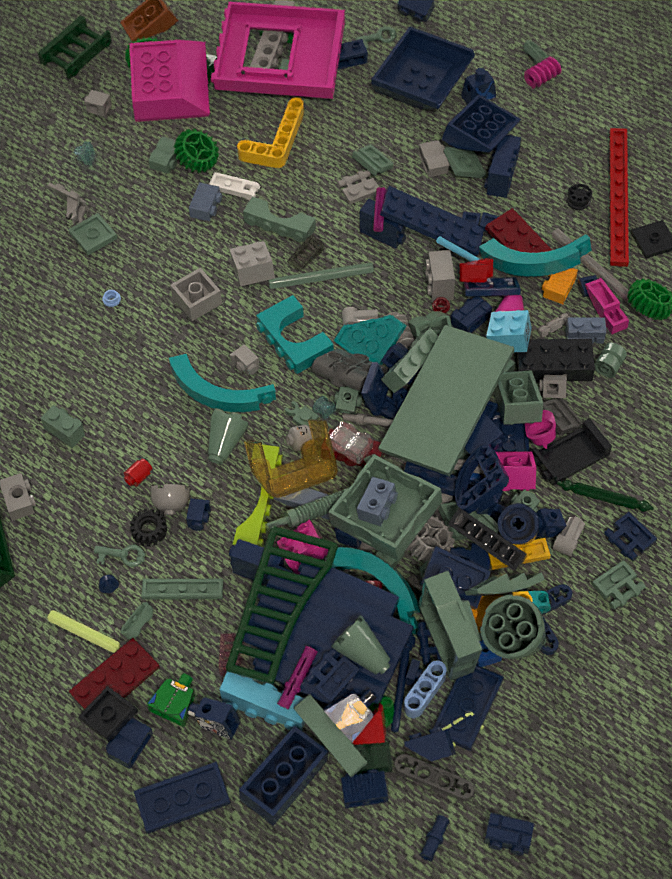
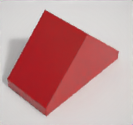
[352,704,386,745]

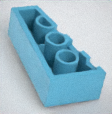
[220,672,305,730]

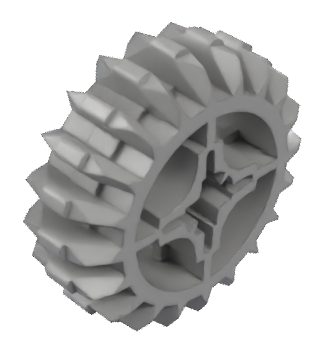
[406,516,455,563]

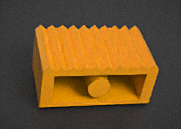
[542,268,578,304]

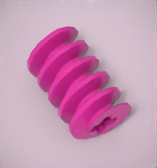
[524,57,562,89]

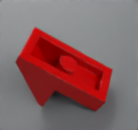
[460,258,493,283]

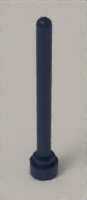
[391,635,416,733]

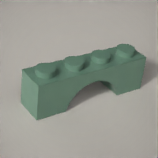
[243,196,316,243]
[381,328,439,393]

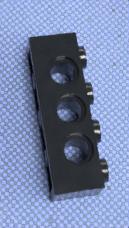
[448,508,528,571]

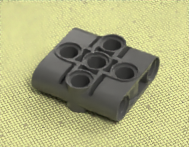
[312,348,387,392]

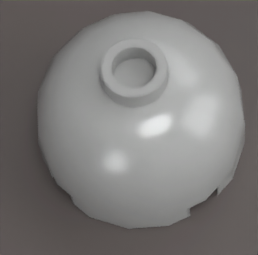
[151,484,190,516]

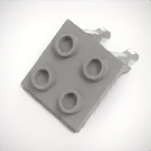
[48,182,89,224]

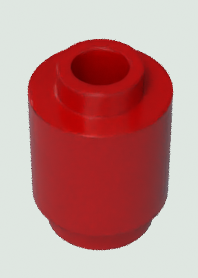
[124,458,153,487]

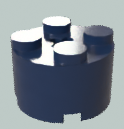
[498,503,541,545]

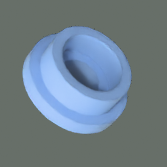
[103,290,121,307]

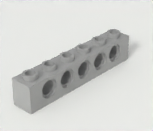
[250,0,295,69]

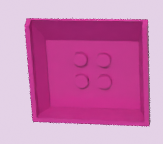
[129,40,210,122]

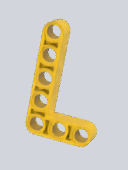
[237,98,304,168]

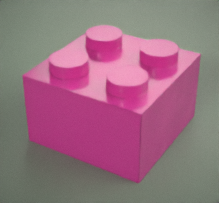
[493,452,536,491]

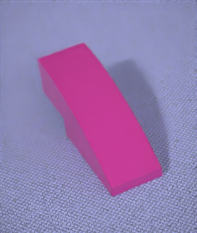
[585,278,629,334]

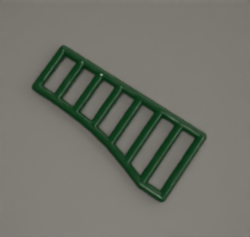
[226,526,338,684]

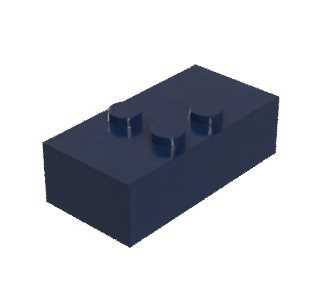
[239,726,328,826]

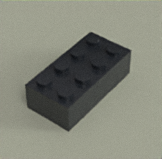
[515,339,595,382]

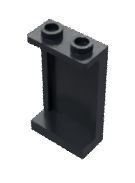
[532,418,612,486]

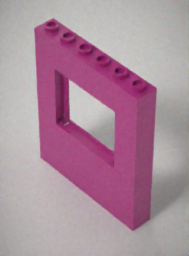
[211,2,345,99]

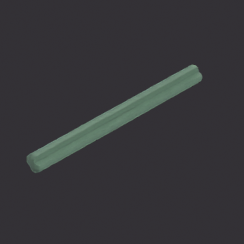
[268,262,374,289]

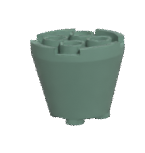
[480,595,546,659]

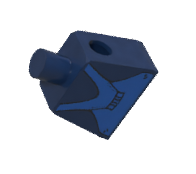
[461,68,496,105]

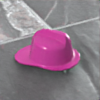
[525,410,556,449]

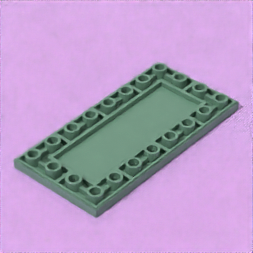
[379,325,515,476]

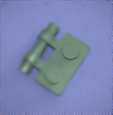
[592,560,646,610]

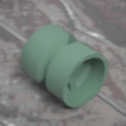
[594,342,627,378]

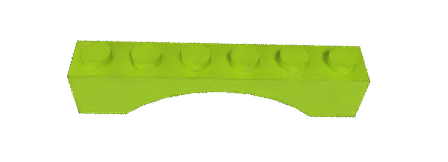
[233,444,283,547]

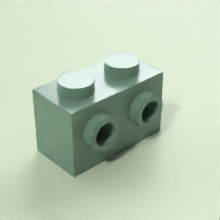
[41,405,85,448]

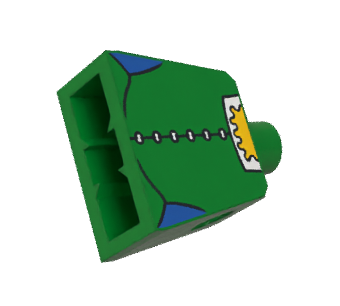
[147,673,196,727]

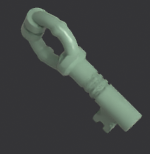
[355,26,397,49]
[94,544,146,567]

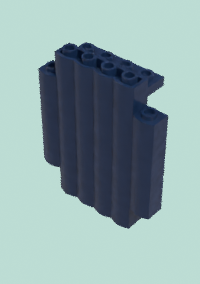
[243,563,414,706]

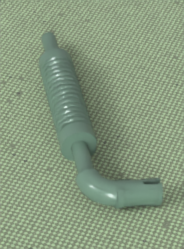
[266,454,375,531]

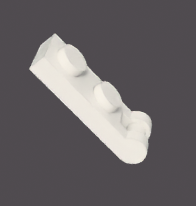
[209,172,260,200]

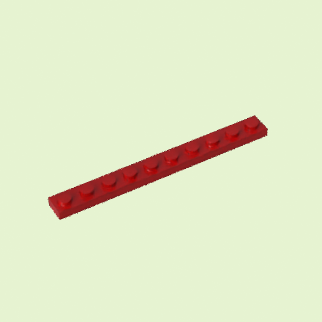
[609,128,629,267]

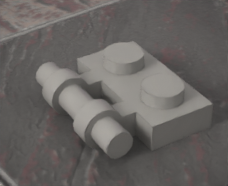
[337,170,379,205]

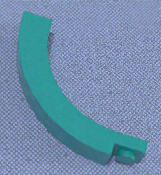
[479,234,592,276]
[169,354,276,412]
[324,547,420,635]

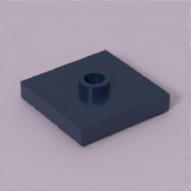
[361,362,389,416]

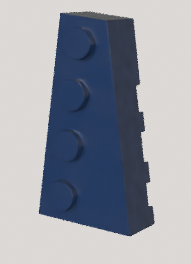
[484,135,522,198]

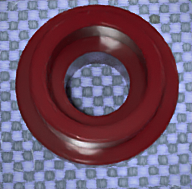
[432,297,450,314]

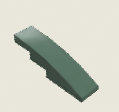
[465,572,545,596]
[293,694,367,777]

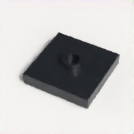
[630,220,672,259]
[78,686,138,742]

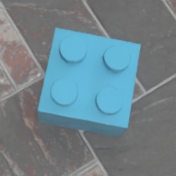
[486,310,532,352]

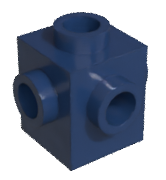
[537,508,567,538]

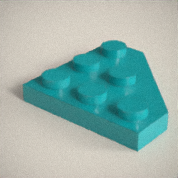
[334,315,407,365]

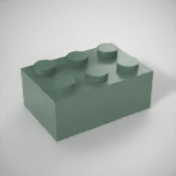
[494,370,543,425]

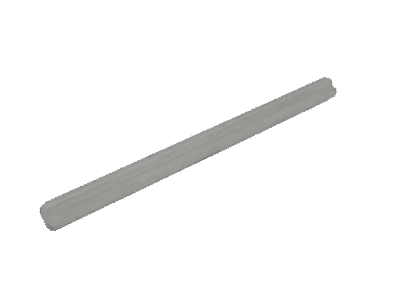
[552,228,654,323]

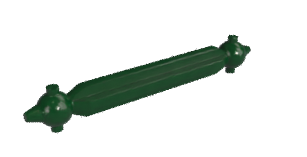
[557,479,654,512]

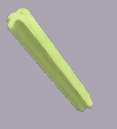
[47,610,121,653]

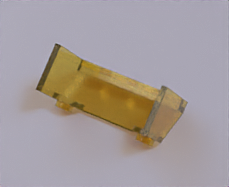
[244,419,338,498]

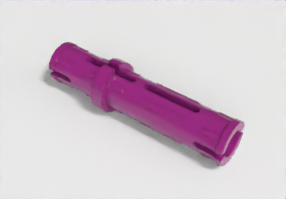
[277,646,318,710]

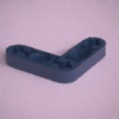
[541,584,572,655]

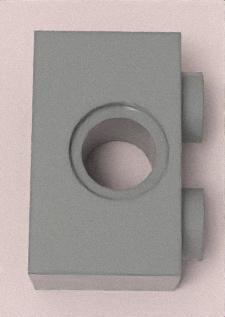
[0,473,36,521]

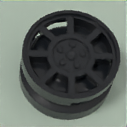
[566,184,592,210]

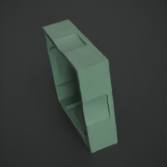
[328,455,442,561]
[418,571,482,681]

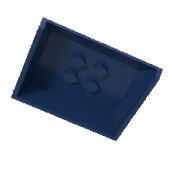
[371,26,475,109]

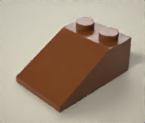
[120,0,179,42]

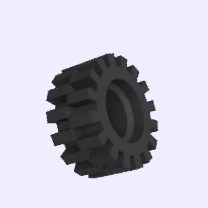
[130,509,167,547]

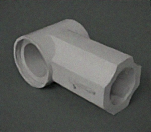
[342,307,378,325]
[553,516,585,557]

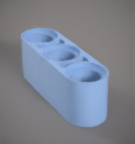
[404,661,446,718]

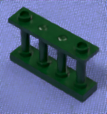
[38,15,112,79]

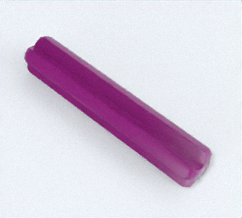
[373,187,386,232]

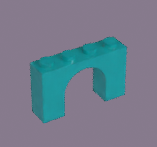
[256,295,334,374]

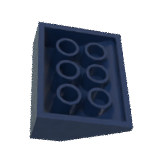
[441,94,521,152]

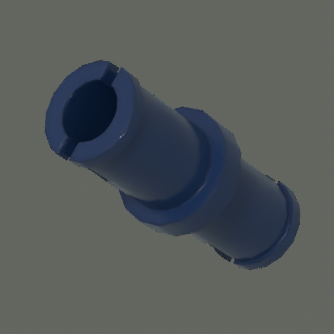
[420,815,450,862]

